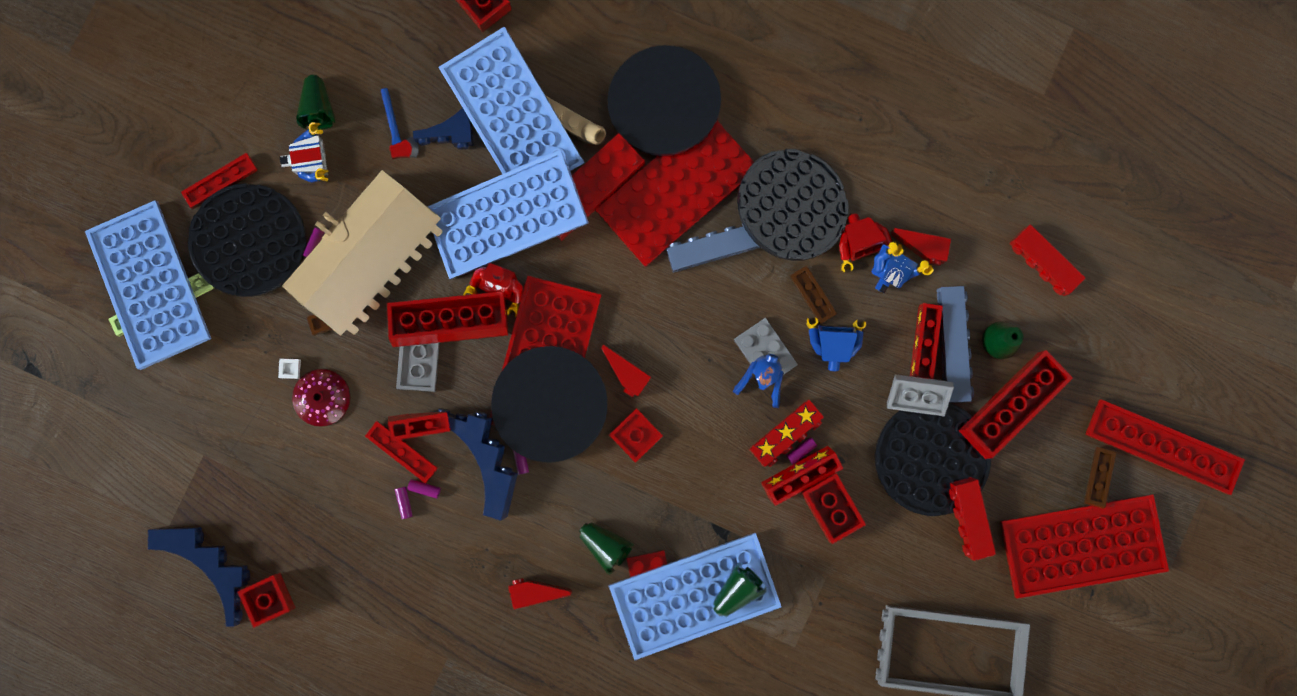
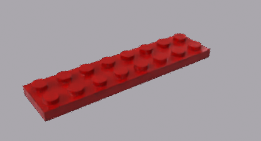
[1085,399,1245,495]

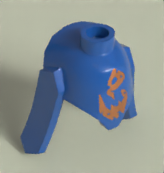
[733,353,784,408]

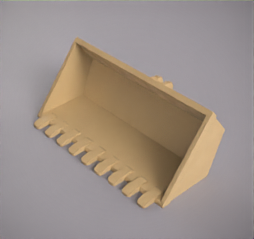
[283,170,443,336]

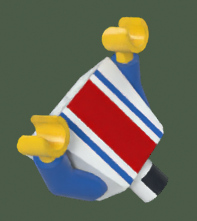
[280,122,329,183]

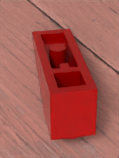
[890,228,951,266]
[601,345,651,398]
[388,412,450,441]
[508,578,572,609]

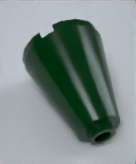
[296,75,335,130]
[982,321,1024,359]
[579,522,634,574]
[713,563,767,617]

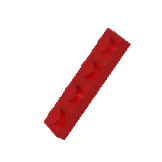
[181,153,258,209]
[365,421,438,483]

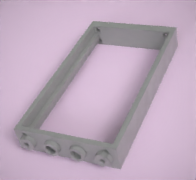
[875,605,1030,696]

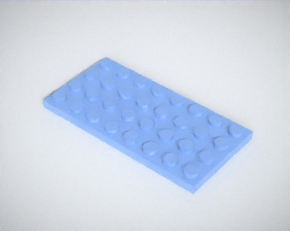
[439,27,585,174]
[428,150,589,279]
[85,201,211,370]
[609,533,781,660]

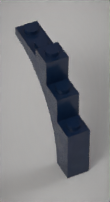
[413,107,473,150]
[433,408,518,521]
[148,527,250,627]

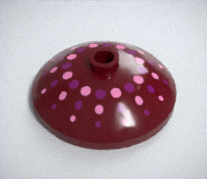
[292,369,351,426]

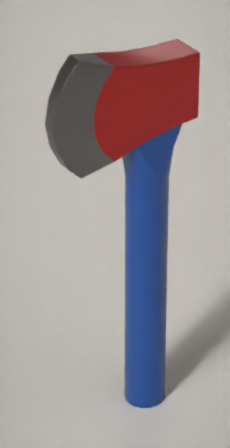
[381,88,419,159]

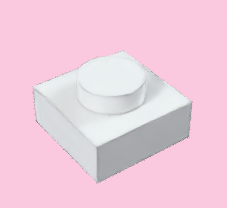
[278,359,301,379]

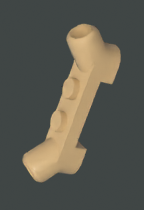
[545,95,606,145]

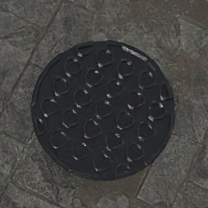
[608,45,721,156]
[737,149,849,261]
[188,183,306,297]
[491,346,608,462]
[875,403,991,516]

